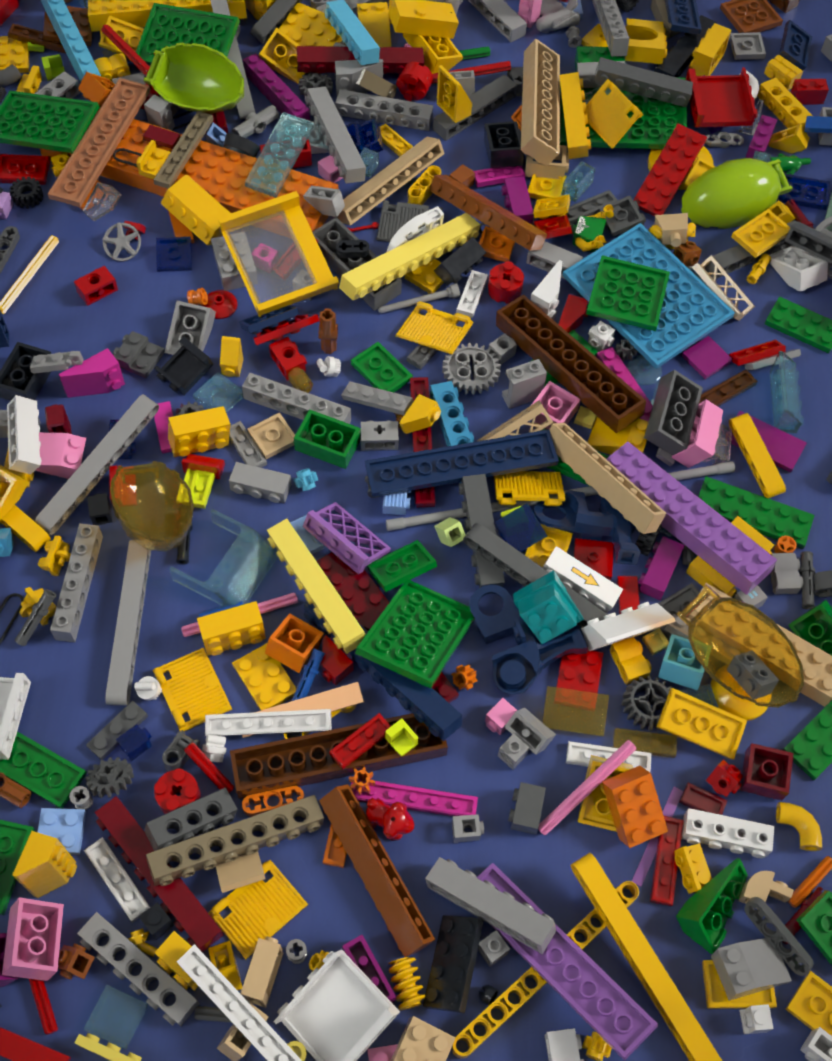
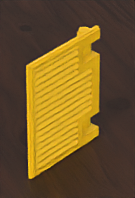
[584,79,643,149]
[395,301,474,355]
[494,471,565,506]
[153,647,233,731]
[208,860,308,959]

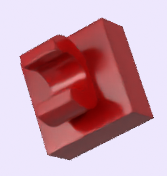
[123,221,146,240]

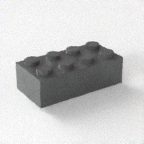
[644,370,703,455]

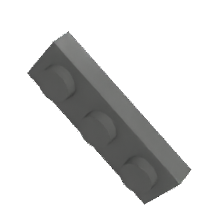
[86,701,148,760]

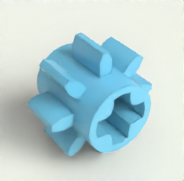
[294,468,318,491]

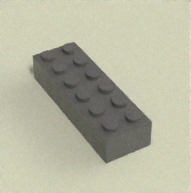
[313,217,402,311]

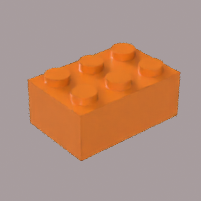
[602,765,668,848]

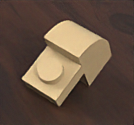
[738,871,794,909]

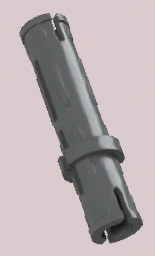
[799,551,815,609]
[14,589,56,646]

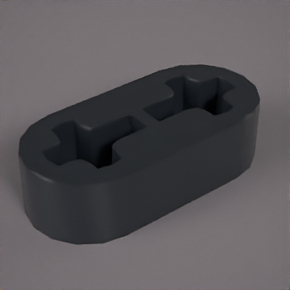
[336,240,369,258]

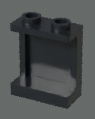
[154,336,214,396]

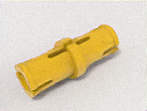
[746,254,771,284]

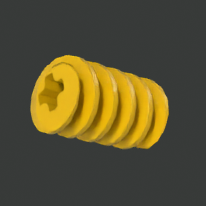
[388,957,425,1010]

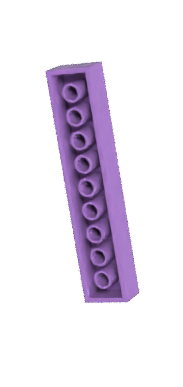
[606,442,777,595]

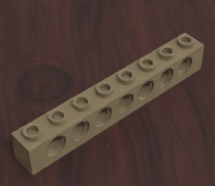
[146,795,324,886]

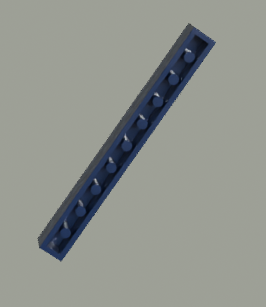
[304,602,462,741]

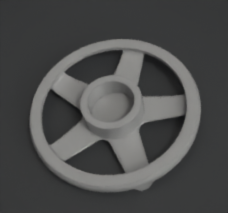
[102,223,141,261]

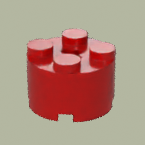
[396,62,433,101]
[488,261,524,304]
[154,768,201,814]

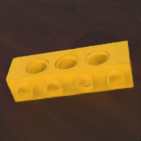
[757,77,813,130]

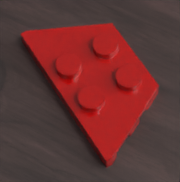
[253,314,320,346]

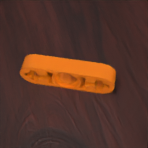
[242,786,304,817]

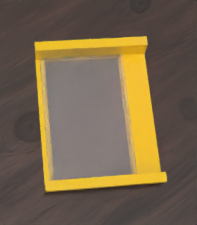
[218,191,339,317]

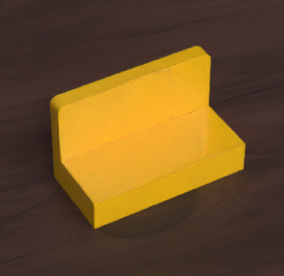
[16,66,42,94]

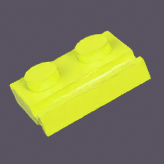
[177,468,215,509]

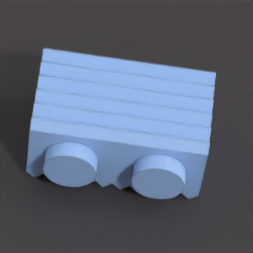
[383,491,411,515]

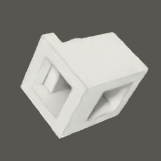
[739,1004,774,1034]

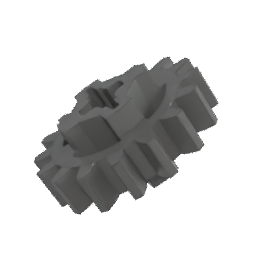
[298,72,333,98]
[85,757,134,798]

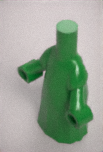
[766,153,811,181]

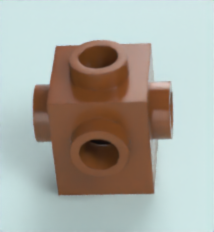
[673,241,702,267]
[58,943,95,980]

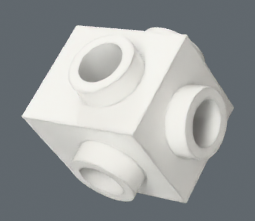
[588,321,615,352]

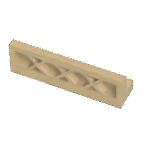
[692,255,755,321]
[477,400,553,441]

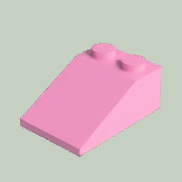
[35,432,86,479]

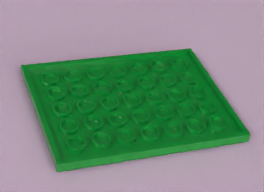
[560,77,687,149]

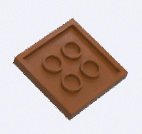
[720,0,783,33]
[43,6,92,47]

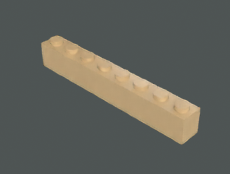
[337,137,445,226]
[549,423,666,534]

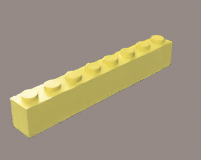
[267,519,365,654]

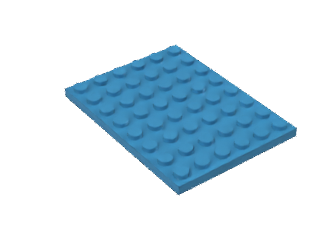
[562,223,735,369]

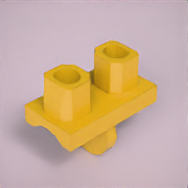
[38,536,71,576]
[19,587,56,626]

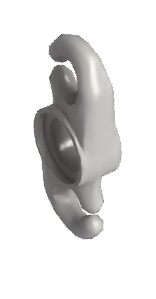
[705,132,744,148]

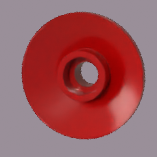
[203,290,237,319]

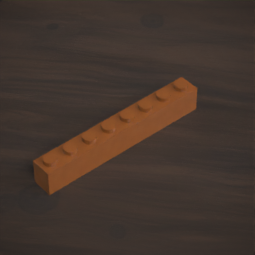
[429,175,547,251]
[319,784,435,957]

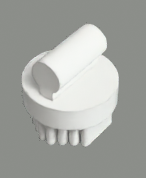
[316,356,341,377]
[134,676,162,700]
[202,734,226,762]

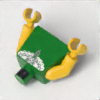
[570,204,614,252]

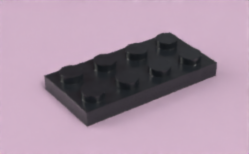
[423,915,484,1013]

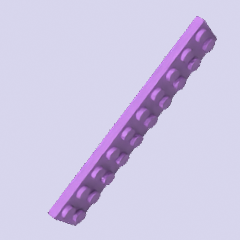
[477,863,658,1061]

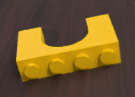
[625,18,667,64]
[686,516,774,597]

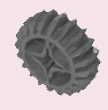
[621,675,672,731]

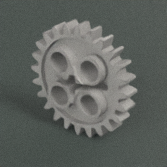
[442,343,501,395]

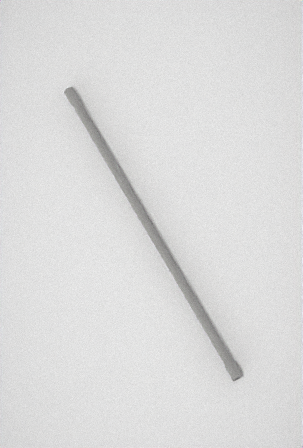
[386,461,735,531]

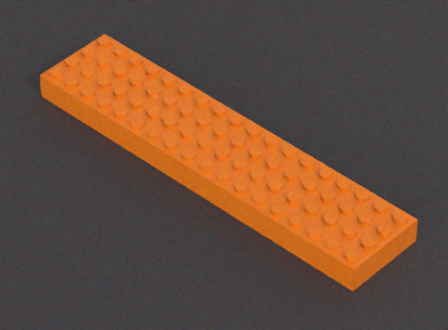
[40,98,339,239]

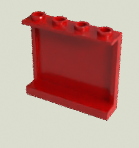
[686,67,758,127]

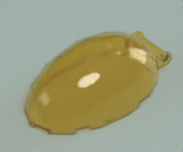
[110,461,194,552]
[676,584,804,708]

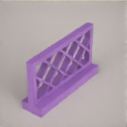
[302,502,391,574]

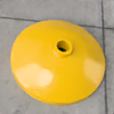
[710,665,771,721]

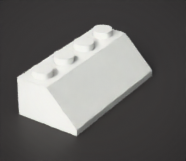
[581,602,675,651]

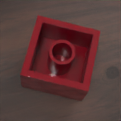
[740,743,794,801]

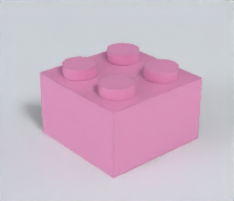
[531,381,581,430]

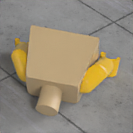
[648,213,696,247]

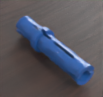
[292,648,325,701]

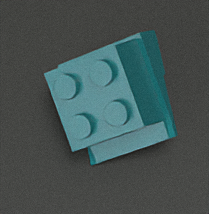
[513,570,584,644]

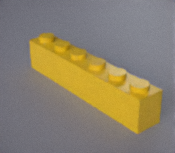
[559,72,591,159]

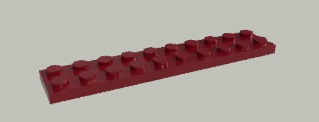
[316,552,459,703]

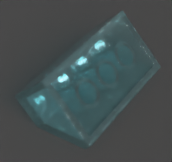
[770,351,804,433]

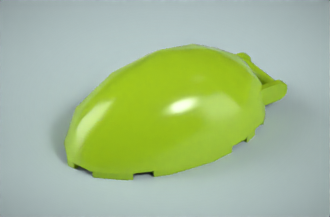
[143,43,244,114]
[681,158,793,229]

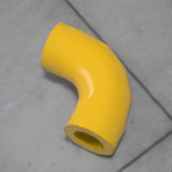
[776,802,822,851]

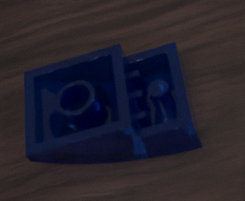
[346,118,384,157]

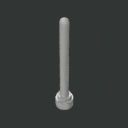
[378,283,460,314]

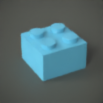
[658,634,711,690]

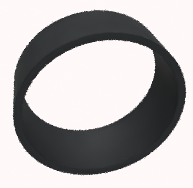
[223,133,260,158]

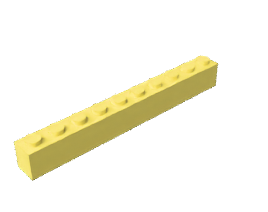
[339,213,481,301]

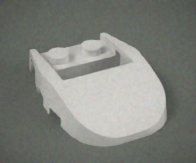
[387,206,444,252]

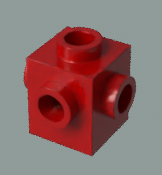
[706,760,743,797]

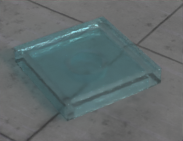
[84,985,148,1050]

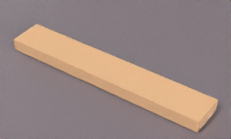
[242,682,364,738]

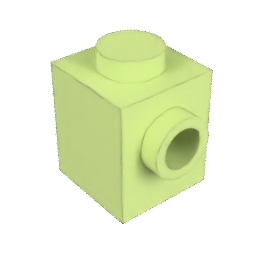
[434,517,466,547]

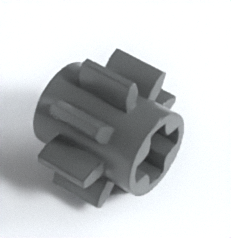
[615,339,638,361]

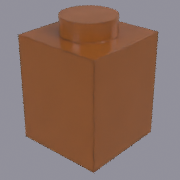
[449,164,475,188]

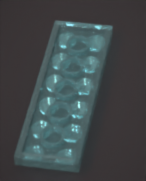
[245,112,314,198]

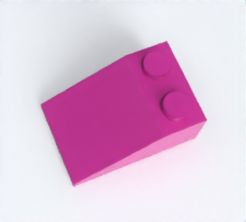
[59,348,125,398]

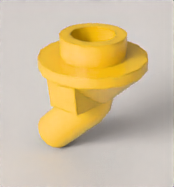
[128,928,158,957]

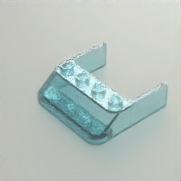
[169,509,277,606]

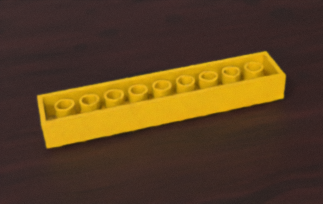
[88,0,247,32]

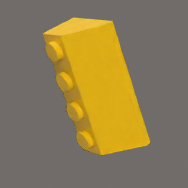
[403,33,463,74]
[160,175,231,245]
[12,831,77,898]

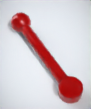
[347,222,379,232]

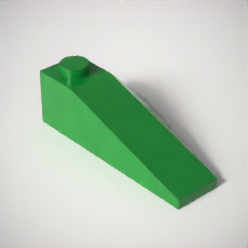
[788,600,832,656]
[676,858,748,954]

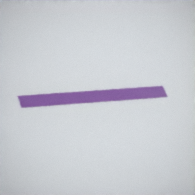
[631,787,683,886]

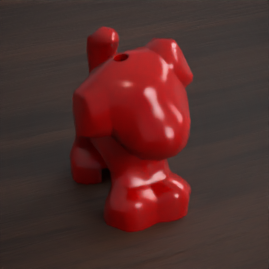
[366,797,415,841]

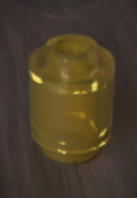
[288,367,313,393]

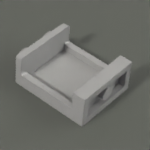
[502,359,547,409]

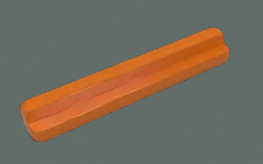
[787,856,832,908]

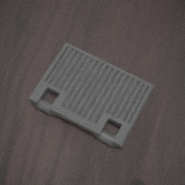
[377,200,443,242]

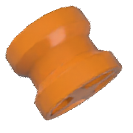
[187,288,208,306]
[773,536,797,553]

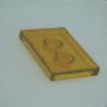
[542,686,609,736]

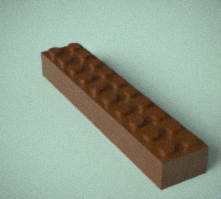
[496,294,646,434]
[230,713,448,799]

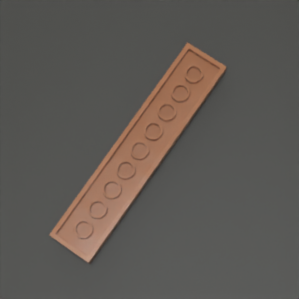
[48,78,150,207]

